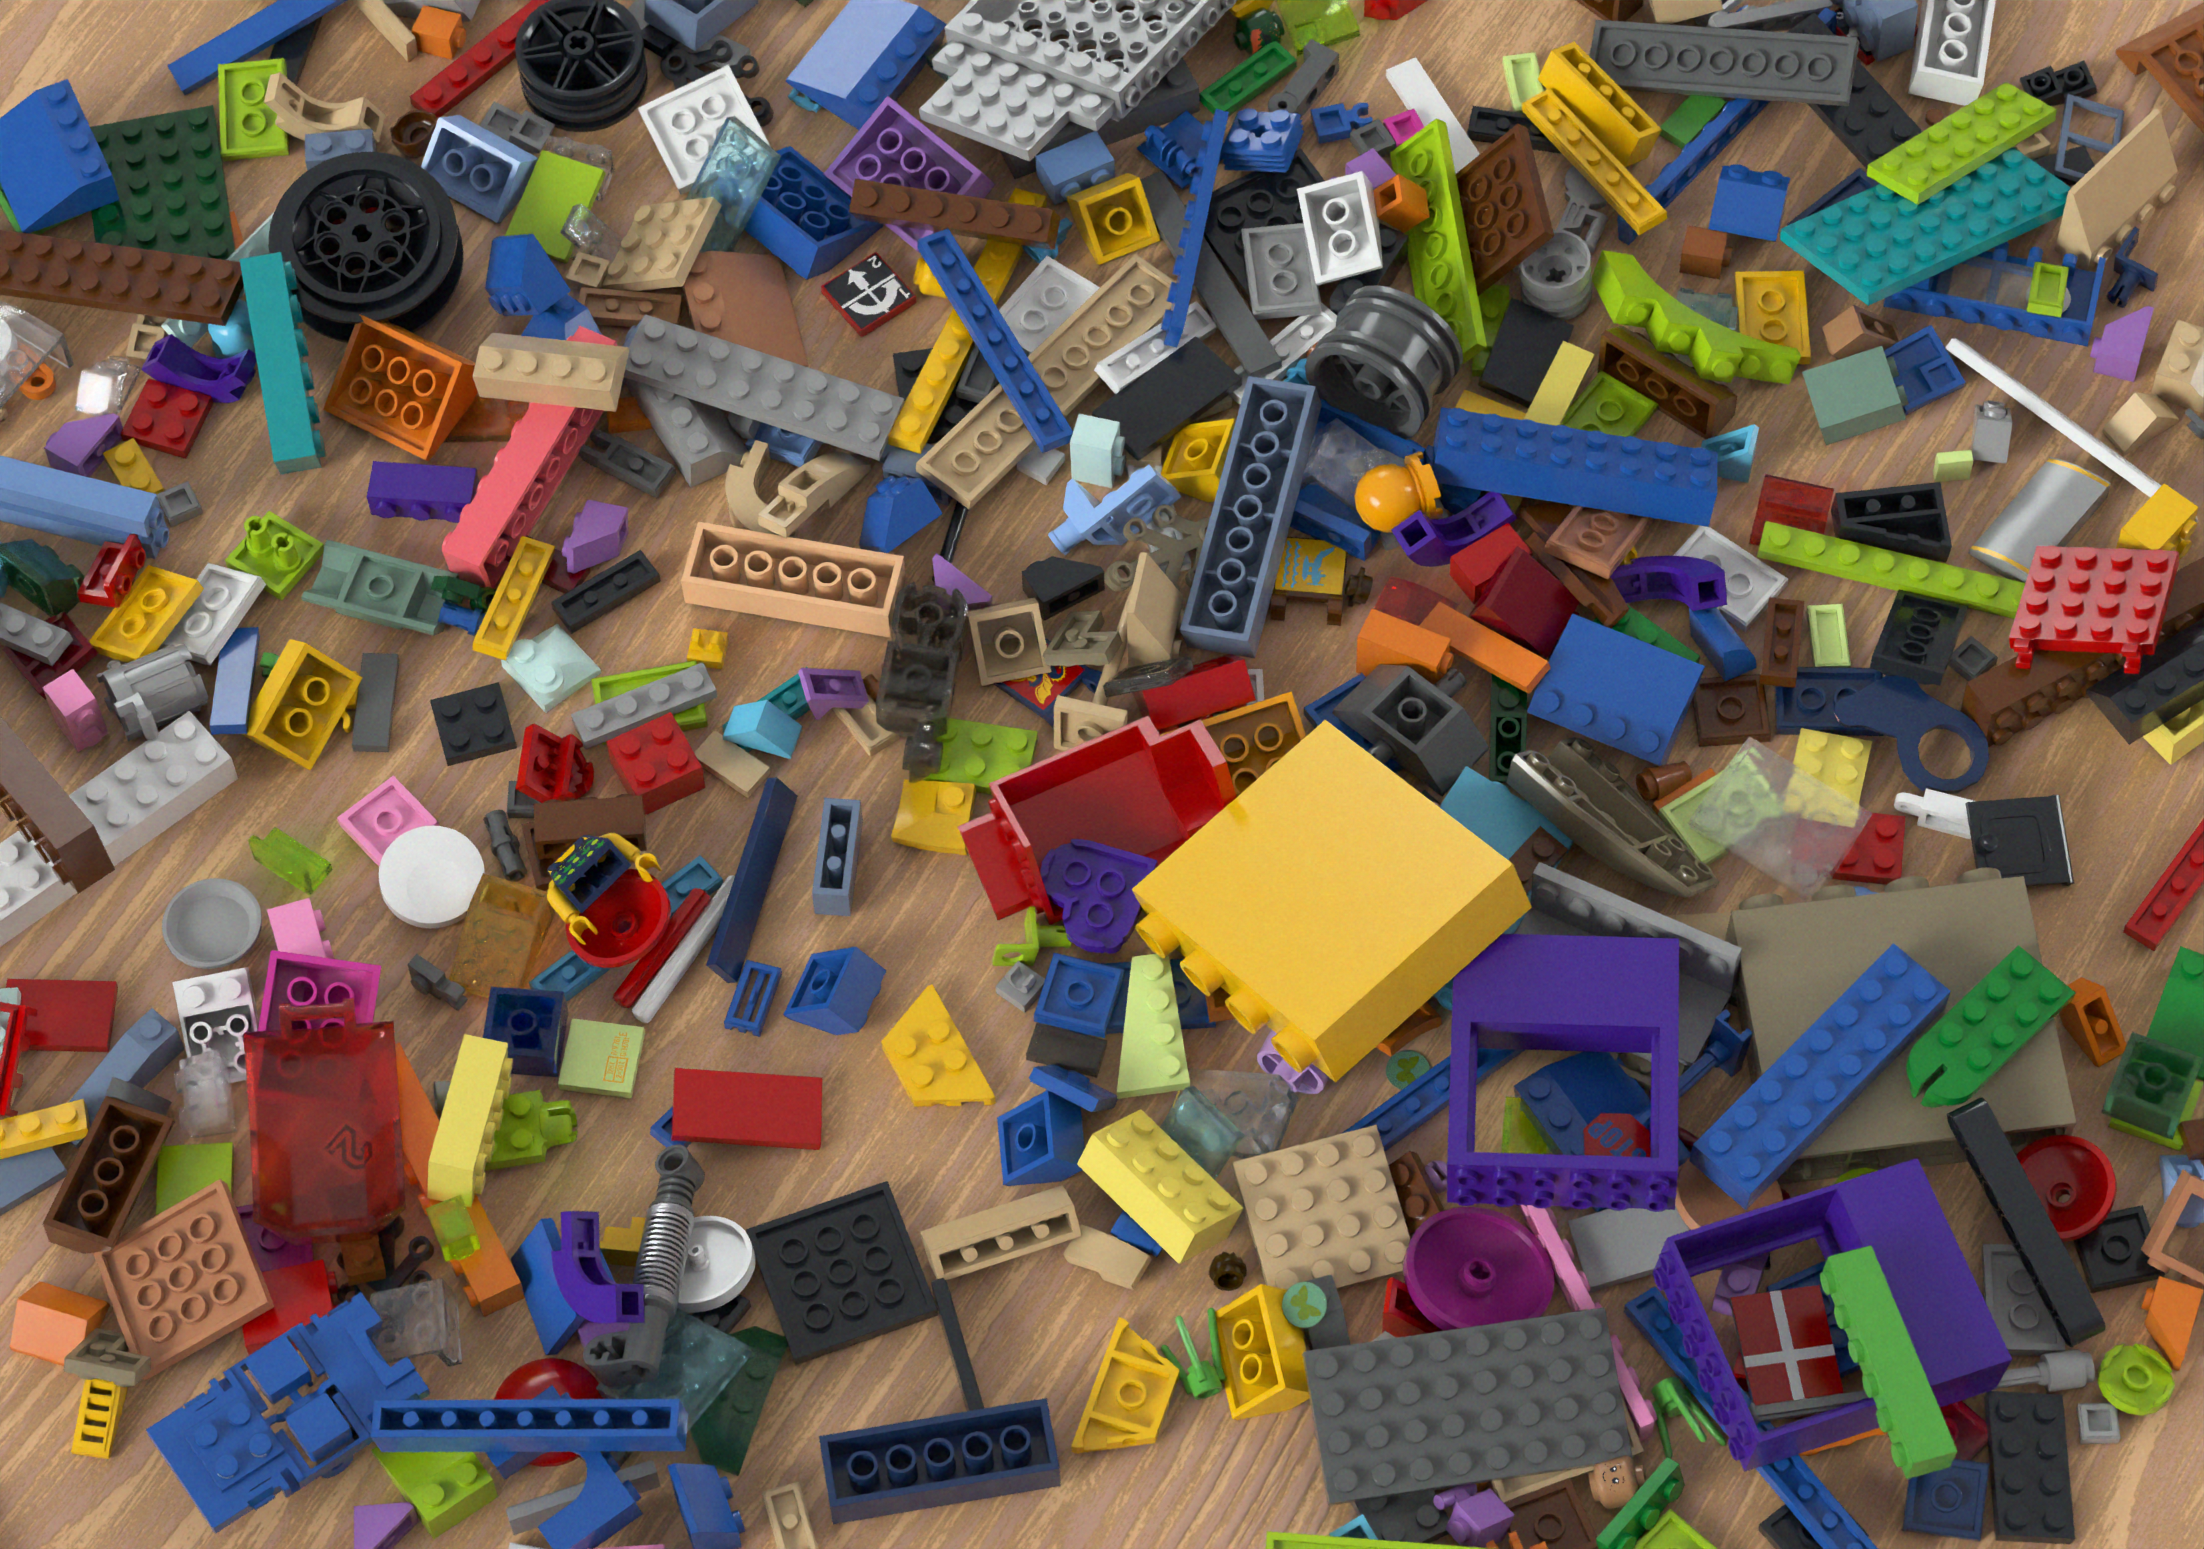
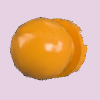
[1354,452,1443,533]

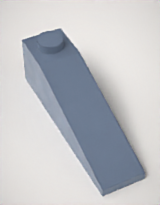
[69,1008,184,1149]

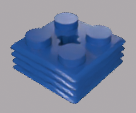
[1221,108,1304,173]

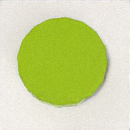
[2097,1343,2175,1416]

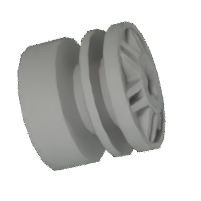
[1519,230,1593,321]

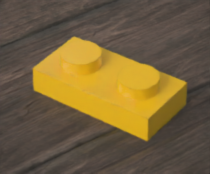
[103,438,165,494]

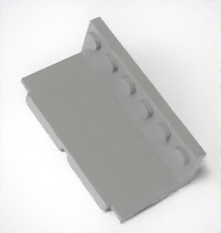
[1515,862,1742,1067]

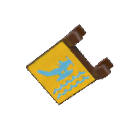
[1270,537,1348,626]

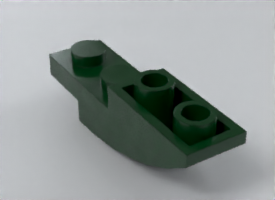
[1489,649,1528,783]

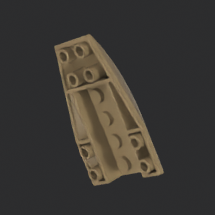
[1507,737,1719,898]

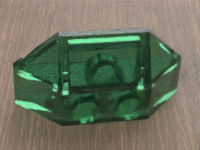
[683,1326,788,1476]

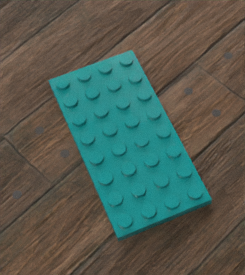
[1780,147,2071,306]

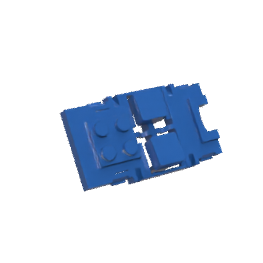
[146,1292,430,1534]

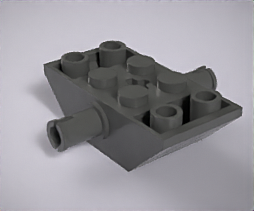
[1333,664,1489,796]

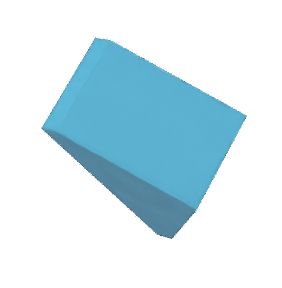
[1701,424,1759,483]
[723,700,802,759]

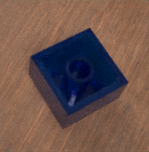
[483,987,568,1077]

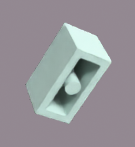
[1070,414,1126,488]

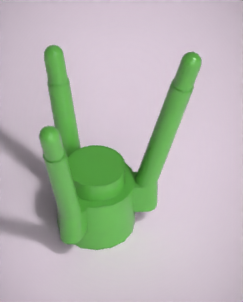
[1161,1308,1226,1400]
[1651,1377,1727,1459]

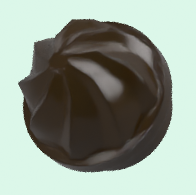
[1209,1252,1247,1291]

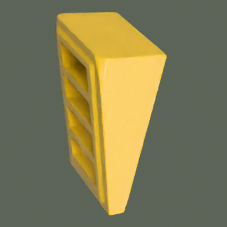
[71,1379,128,1459]

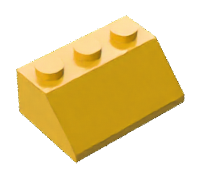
[242,639,362,771]
[1215,1284,1310,1420]

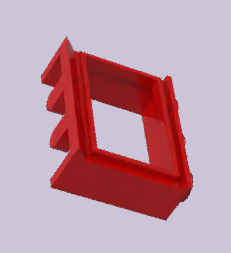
[0,1002,38,1117]

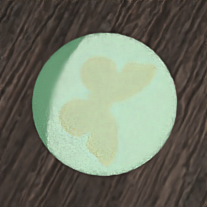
[1386,1050,1430,1090]
[1282,1282,1327,1328]

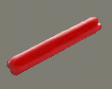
[613,888,711,1009]

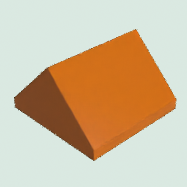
[10,1281,110,1366]

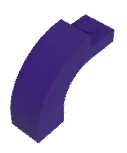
[141,334,257,403]
[1391,492,1517,567]
[1611,556,1727,611]
[551,1211,644,1324]

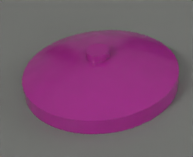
[1403,1207,1554,1331]

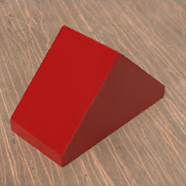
[1382,1277,1442,1337]

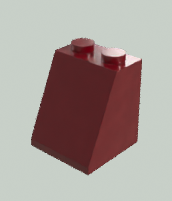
[1468,546,1580,660]

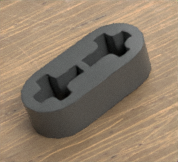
[105,1077,172,1116]

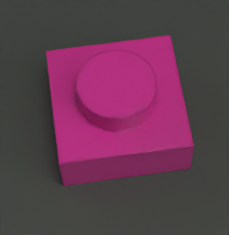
[1383,109,1424,148]

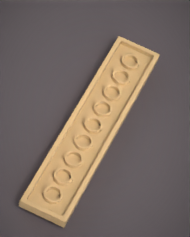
[916,254,1177,510]

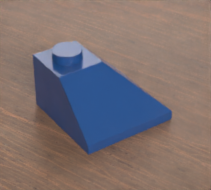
[521,294,602,340]

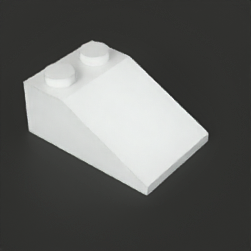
[1297,171,1383,286]

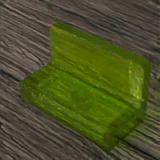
[248,827,333,896]
[1501,1097,1546,1154]

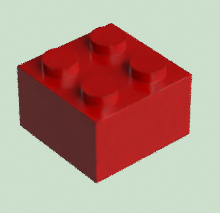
[606,712,706,816]

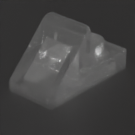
[560,203,623,264]

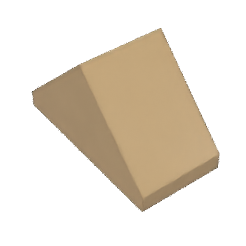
[2102,392,2179,456]

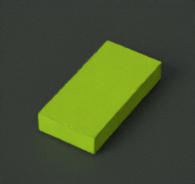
[2026,262,2069,318]

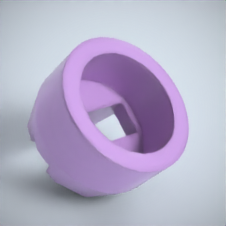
[1425,1160,1447,1193]

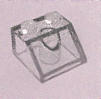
[174,1049,237,1138]

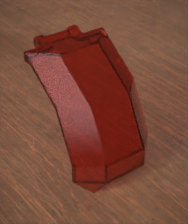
[244,998,406,1246]

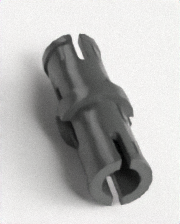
[483,810,527,882]

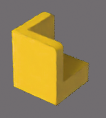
[600,1216,648,1267]

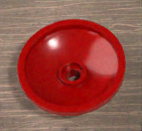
[565,869,671,968]
[2016,1135,2117,1242]
[494,1358,605,1467]

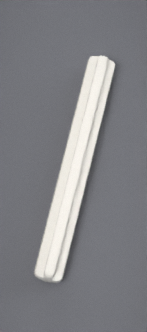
[632,875,735,1023]

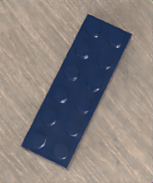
[819,1398,1061,1524]

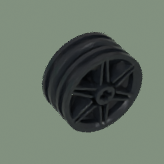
[515,0,648,132]

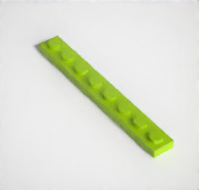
[1757,521,2025,619]

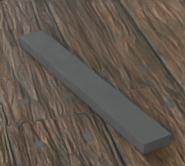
[1140,171,1282,378]

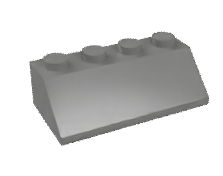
[626,378,749,488]

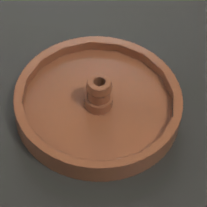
[1675,1157,1783,1230]

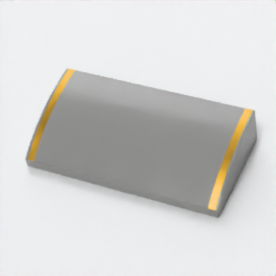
[1968,457,2111,583]

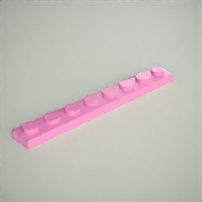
[1517,1205,1657,1441]

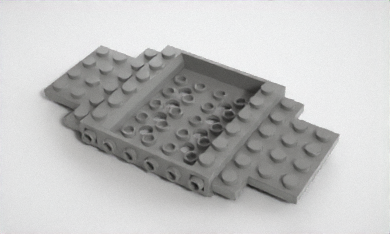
[919,0,1237,161]

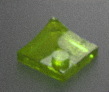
[1276,0,1360,56]

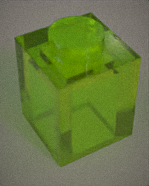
[426,1195,481,1262]

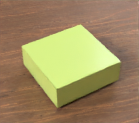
[1933,450,1973,482]

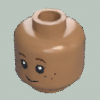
[1589,1455,1647,1509]

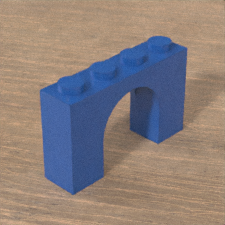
[485,1385,643,1549]

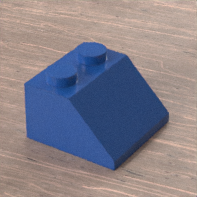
[1708,164,1790,242]
[859,476,943,553]
[783,947,887,1035]
[997,1090,1085,1186]
[668,1463,745,1549]

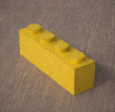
[1538,41,1662,167]

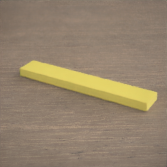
[1485,341,1595,525]

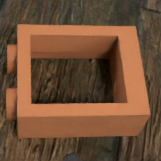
[2140,1170,2204,1289]

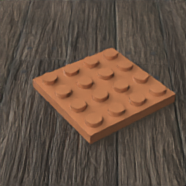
[93,1179,275,1381]

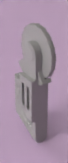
[1556,165,1608,253]

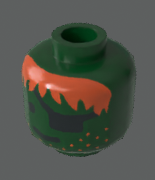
[1233,8,1285,56]

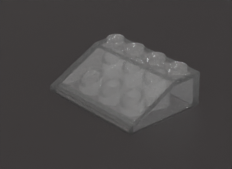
[1688,737,1873,902]

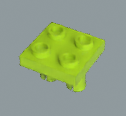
[225,511,324,601]

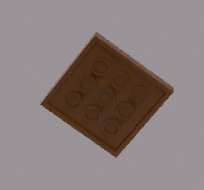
[1456,124,1554,296]

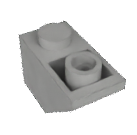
[1971,401,2012,464]

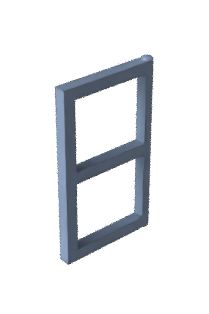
[2053,94,2124,182]

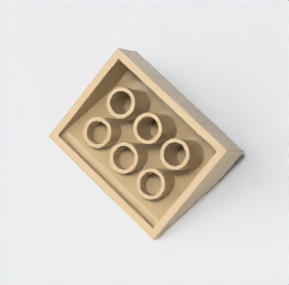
[2055,108,2178,271]

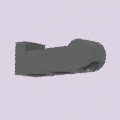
[1268,39,1339,119]

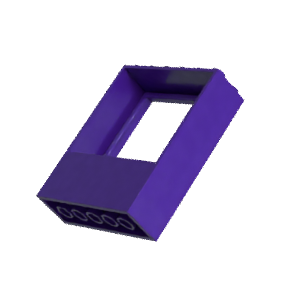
[1447,934,1679,1212]
[1653,1158,2012,1472]

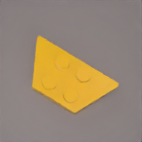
[881,984,996,1107]
[1071,1317,1180,1454]

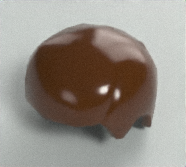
[390,110,438,157]

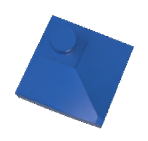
[1884,325,1966,415]

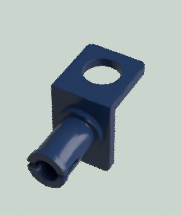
[2106,227,2158,308]

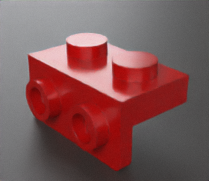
[77,534,146,608]

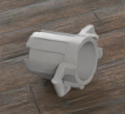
[96,643,208,741]

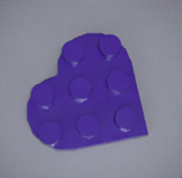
[1040,839,1158,954]

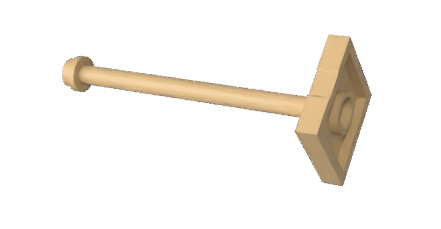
[1054,583,1133,751]

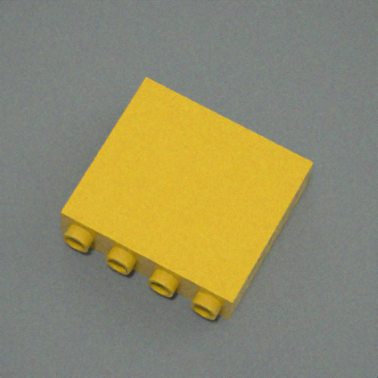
[1132,720,1532,1083]

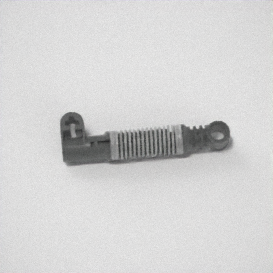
[583,1144,705,1387]

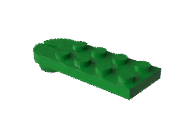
[1906,945,2076,1108]

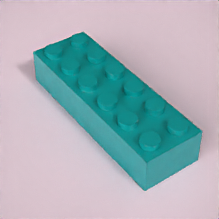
[240,252,326,475]

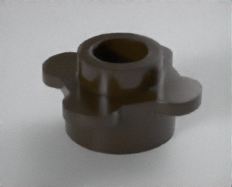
[1345,567,1373,607]

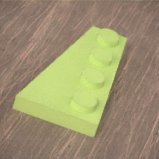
[1117,953,1190,1099]

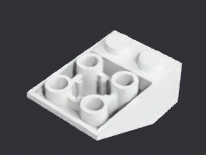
[172,967,259,1090]

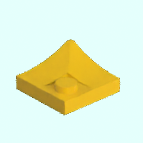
[891,779,977,855]

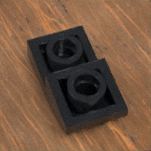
[2020,60,2097,106]

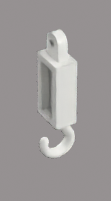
[1894,788,1974,839]

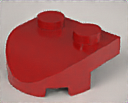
[516,723,594,803]

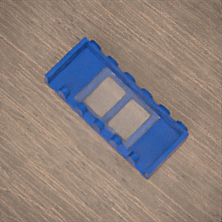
[1883,242,2106,347]

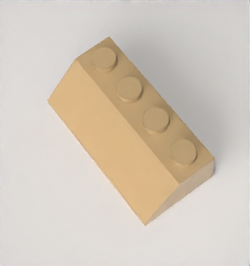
[473,333,629,412]

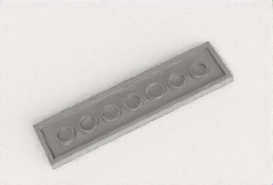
[624,314,904,460]

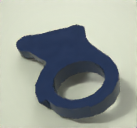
[1835,675,1989,794]

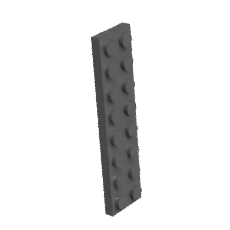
[1589,20,1860,106]

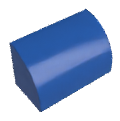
[1689,607,1757,681]

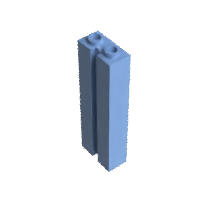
[0,455,170,560]

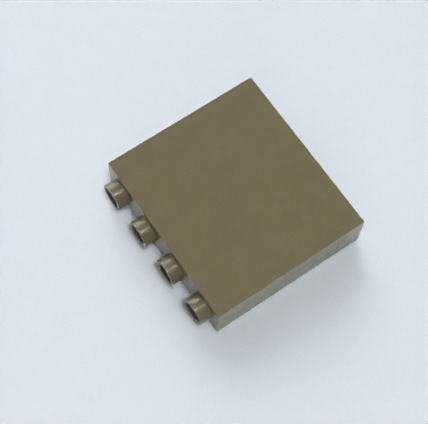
[1725,868,2076,1185]

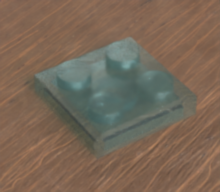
[1160,1085,1244,1180]

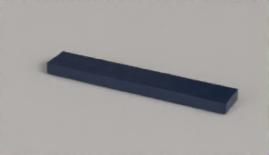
[706,777,798,983]

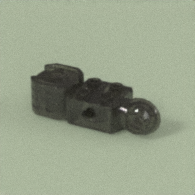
[876,582,968,784]

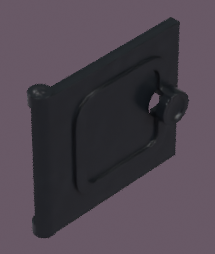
[1965,795,2074,886]

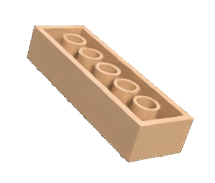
[681,522,906,638]

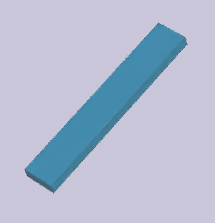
[529,855,723,1012]

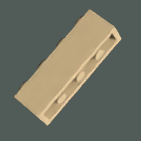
[920,1185,1082,1280]

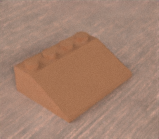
[682,251,809,367]

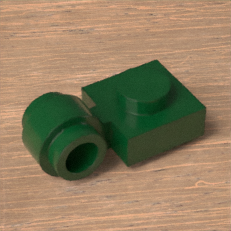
[430,576,496,614]

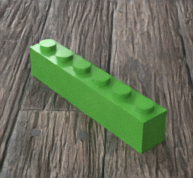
[1820,1245,1957,1479]

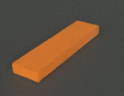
[1419,601,1551,694]

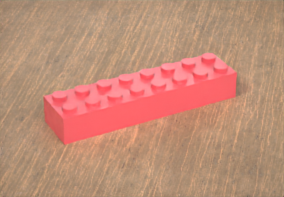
[442,326,624,590]

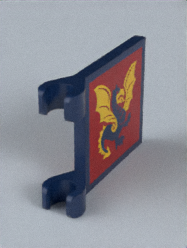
[994,638,1102,729]

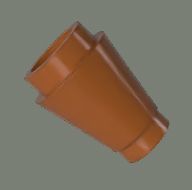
[1636,761,1692,801]

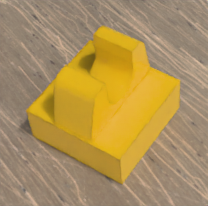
[687,628,729,670]

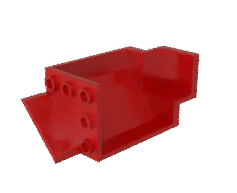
[957,716,1237,925]

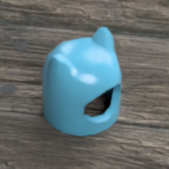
[208,299,255,359]

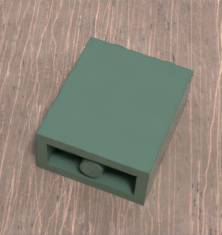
[1802,346,1909,445]

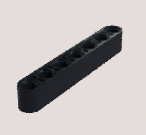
[1947,1097,2106,1347]

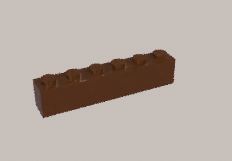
[849,179,1061,250]

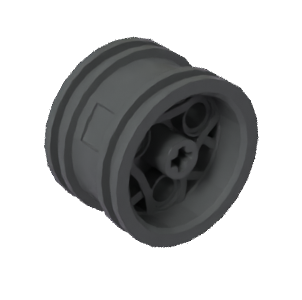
[1305,285,1463,439]

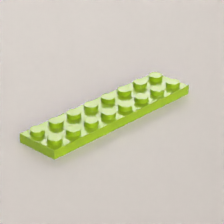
[1390,118,1487,365]

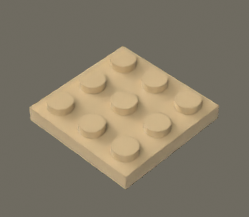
[601,197,722,291]

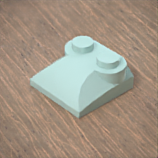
[501,623,602,713]

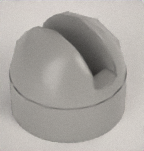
[434,1081,451,1111]

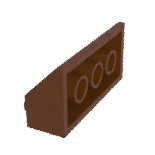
[1597,326,1737,439]
[43,1096,175,1254]

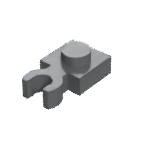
[407,954,468,1011]

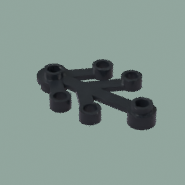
[661,40,773,127]
[337,1207,435,1344]

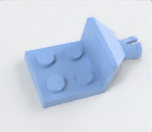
[1048,464,1182,556]

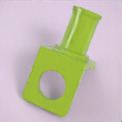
[992,906,1072,966]

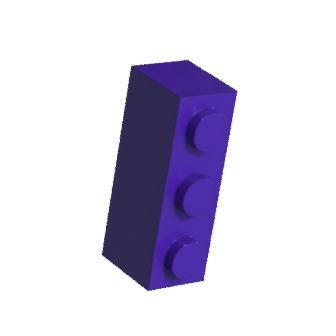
[367,461,479,523]

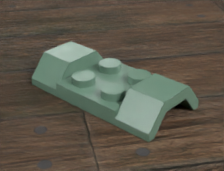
[301,540,459,635]

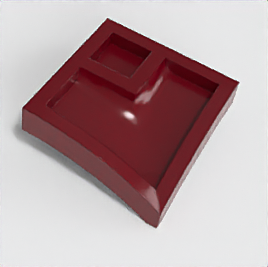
[2,612,99,700]

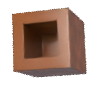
[1679,225,1733,280]

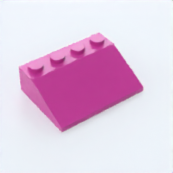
[247,950,382,1112]

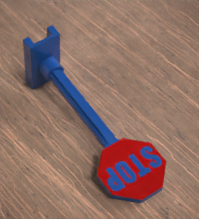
[1582,1009,1753,1157]

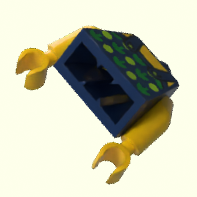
[547,833,662,944]

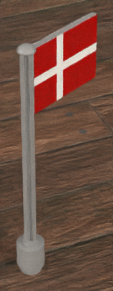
[1729,1285,2095,1426]

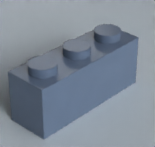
[812,798,863,916]

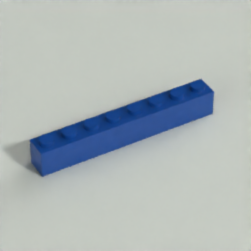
[371,1399,688,1452]

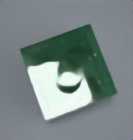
[2101,1032,2203,1140]

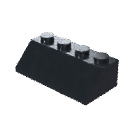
[2086,618,2204,745]

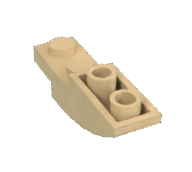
[758,452,871,538]

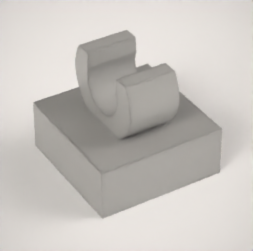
[995,961,1045,1013]

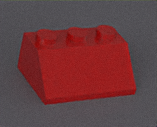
[1130,654,1256,734]

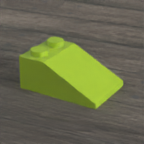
[371,1446,498,1539]

